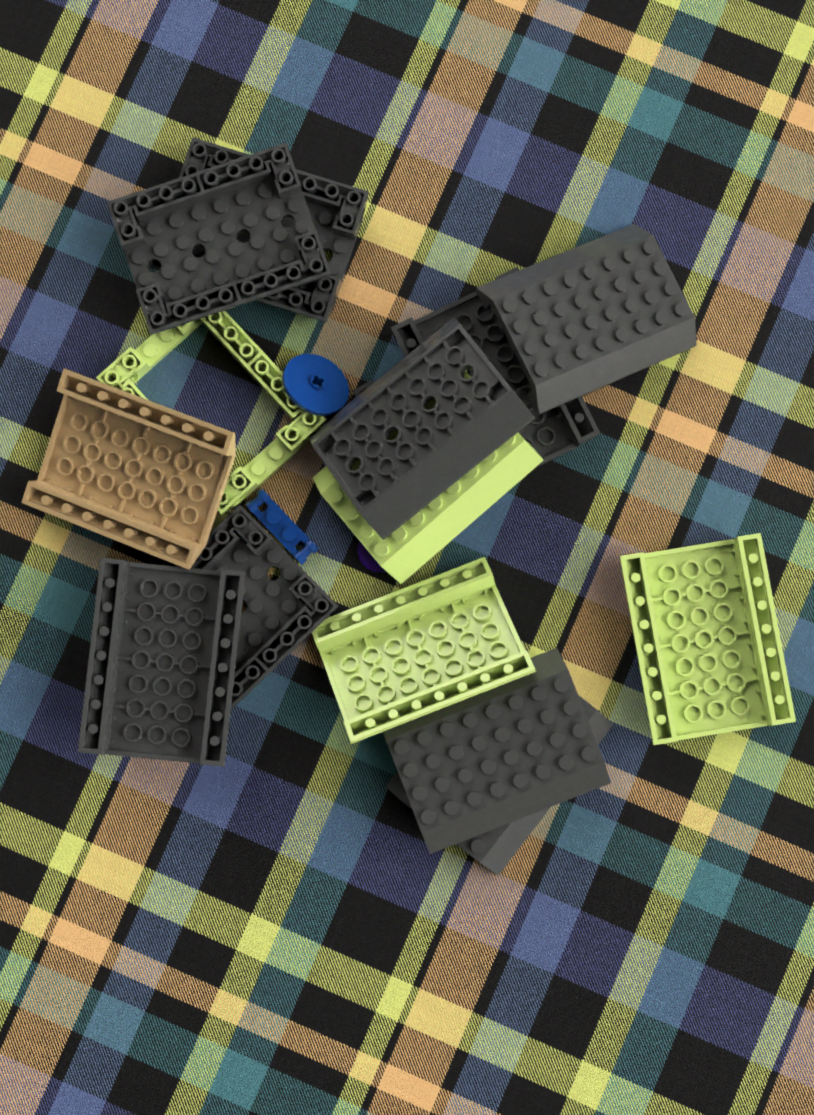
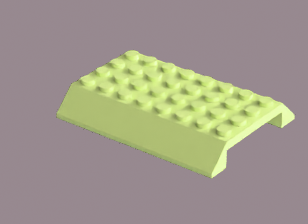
[312,370,544,584]
[619,533,796,745]
[312,557,536,744]

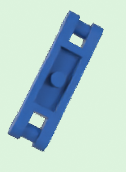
[245,489,319,565]

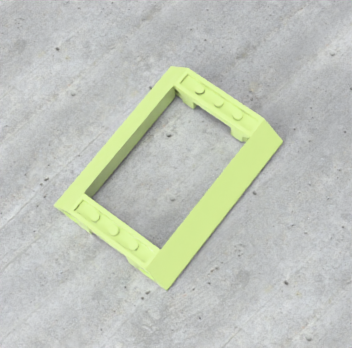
[96,311,326,515]

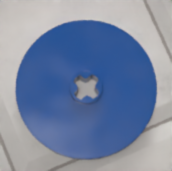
[282,354,349,416]

